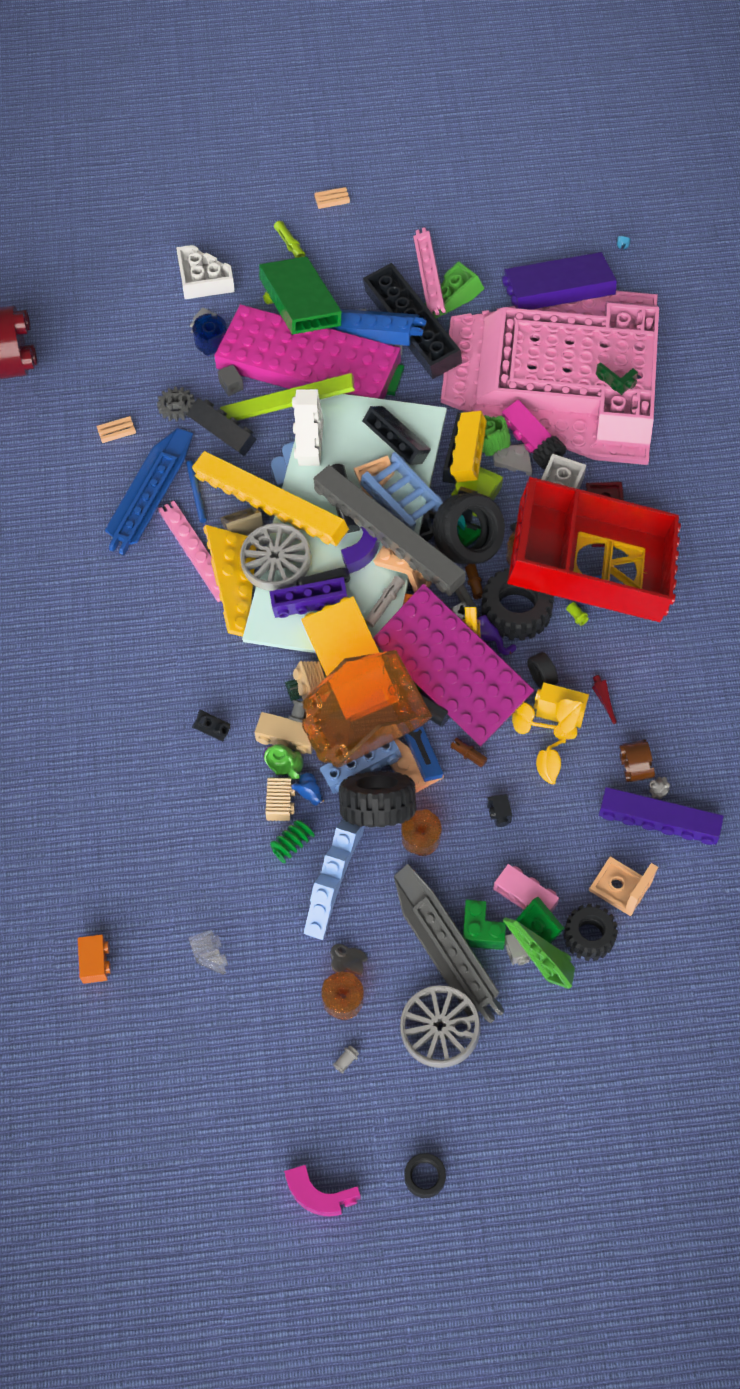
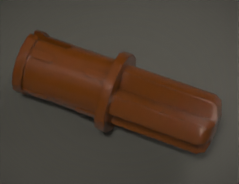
[465,564,483,600]
[450,737,488,767]

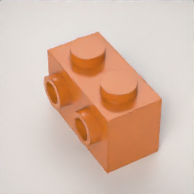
[78,935,111,984]

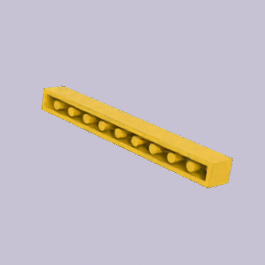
[192,451,349,546]

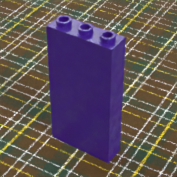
[502,252,617,310]

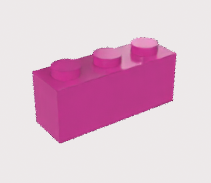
[502,399,552,453]

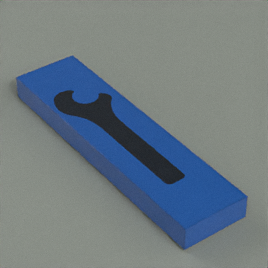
[397,712,444,782]

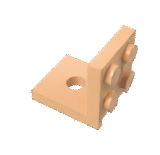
[373,546,432,593]
[589,856,658,916]

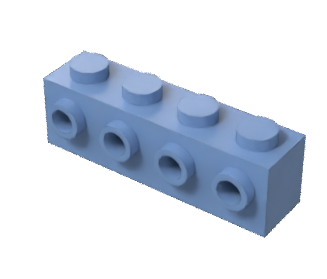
[320,731,402,794]

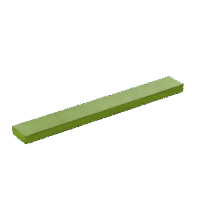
[220,373,355,421]

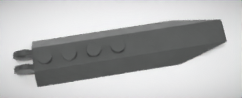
[394,864,505,1023]

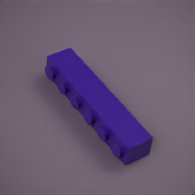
[599,787,724,845]

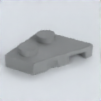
[492,444,532,476]

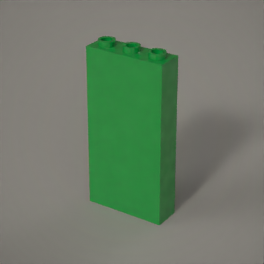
[259,256,342,335]

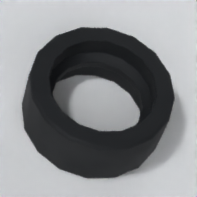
[527,652,559,689]
[404,1153,446,1198]

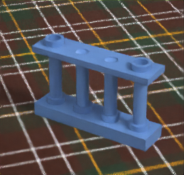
[360,452,443,531]

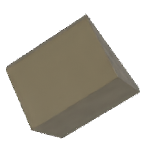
[220,507,263,535]

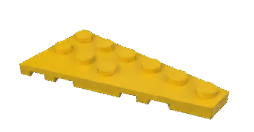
[203,525,257,637]

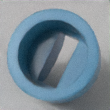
[617,236,631,250]

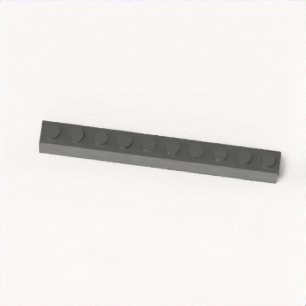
[313,465,466,596]

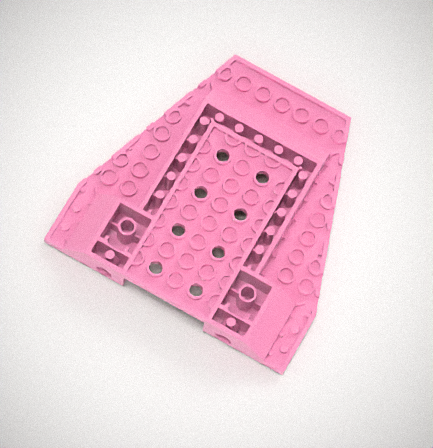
[441,291,659,465]

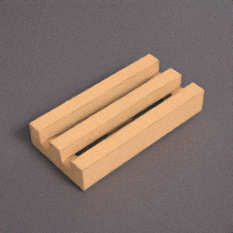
[314,187,350,209]
[97,416,136,443]

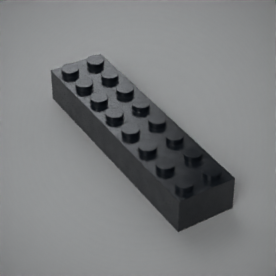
[363,263,462,379]

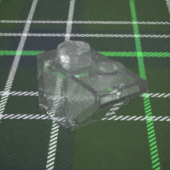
[189,930,228,975]

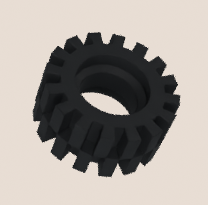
[532,436,567,470]

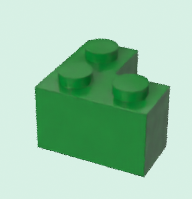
[463,900,506,950]

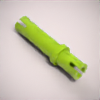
[274,221,306,258]

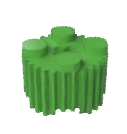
[482,415,511,456]

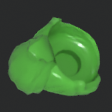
[263,744,304,779]

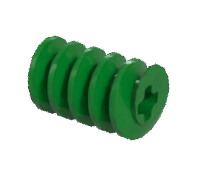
[270,820,315,863]

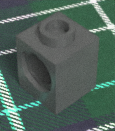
[217,364,244,397]

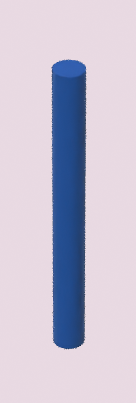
[186,461,207,523]

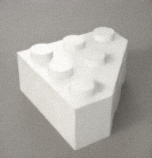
[176,245,235,299]
[292,389,324,466]

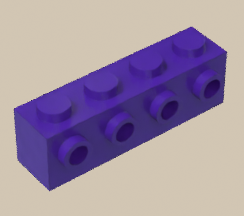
[269,577,348,618]

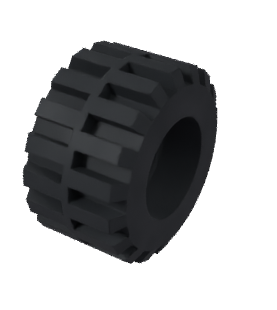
[563,904,618,961]

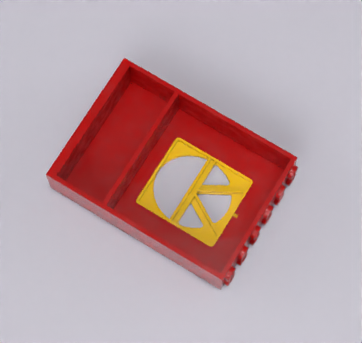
[507,477,681,622]

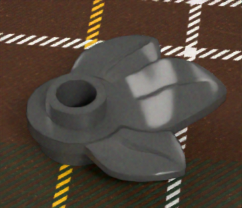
[330,944,368,975]

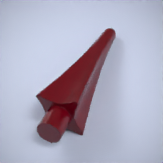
[592,675,617,724]

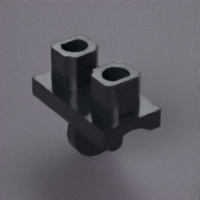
[192,710,230,742]

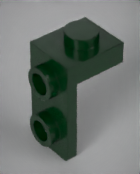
[596,362,638,395]

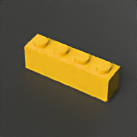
[450,411,487,482]

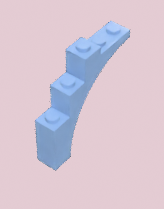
[304,819,365,940]

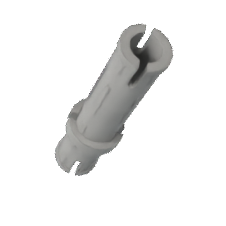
[364,576,405,627]

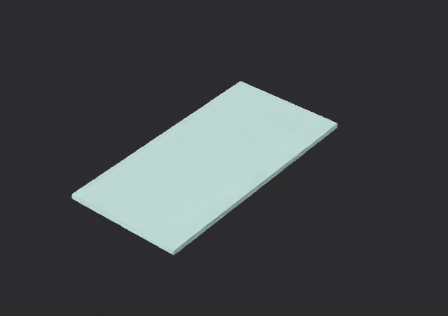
[242,394,447,665]

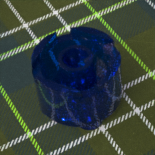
[192,314,227,356]

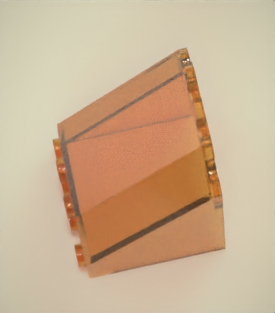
[302,650,432,768]

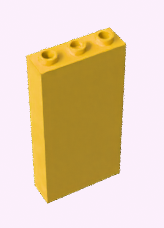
[301,596,400,722]

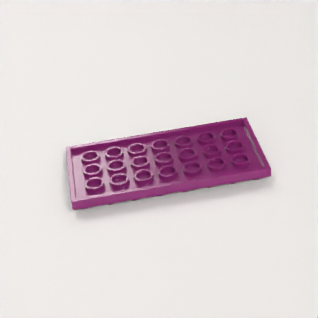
[373,584,535,746]

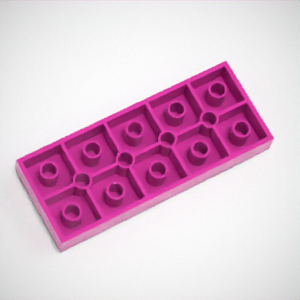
[214,304,401,399]

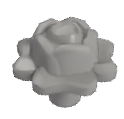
[649,777,670,799]

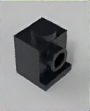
[487,794,512,827]

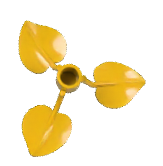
[512,699,584,784]

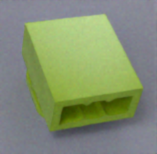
[451,467,503,517]

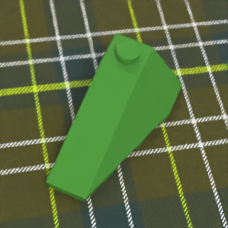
[425,261,485,319]
[503,917,575,989]

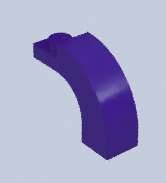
[341,527,380,574]

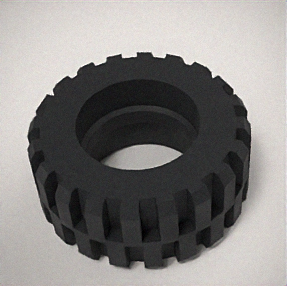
[481,567,554,641]
[339,771,416,827]

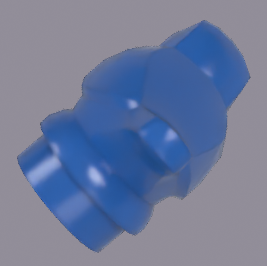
[291,773,324,806]

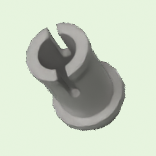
[333,1046,359,1074]

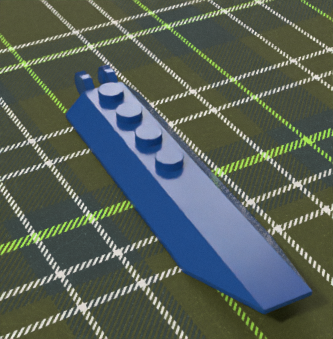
[329,309,426,346]
[105,428,193,555]

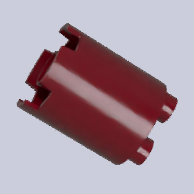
[0,305,37,379]

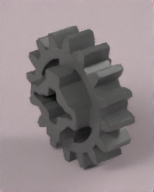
[157,386,195,422]

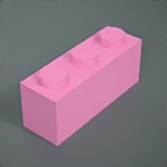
[493,864,559,912]

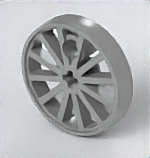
[240,523,311,591]
[400,985,481,1068]

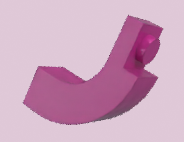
[284,1165,360,1216]

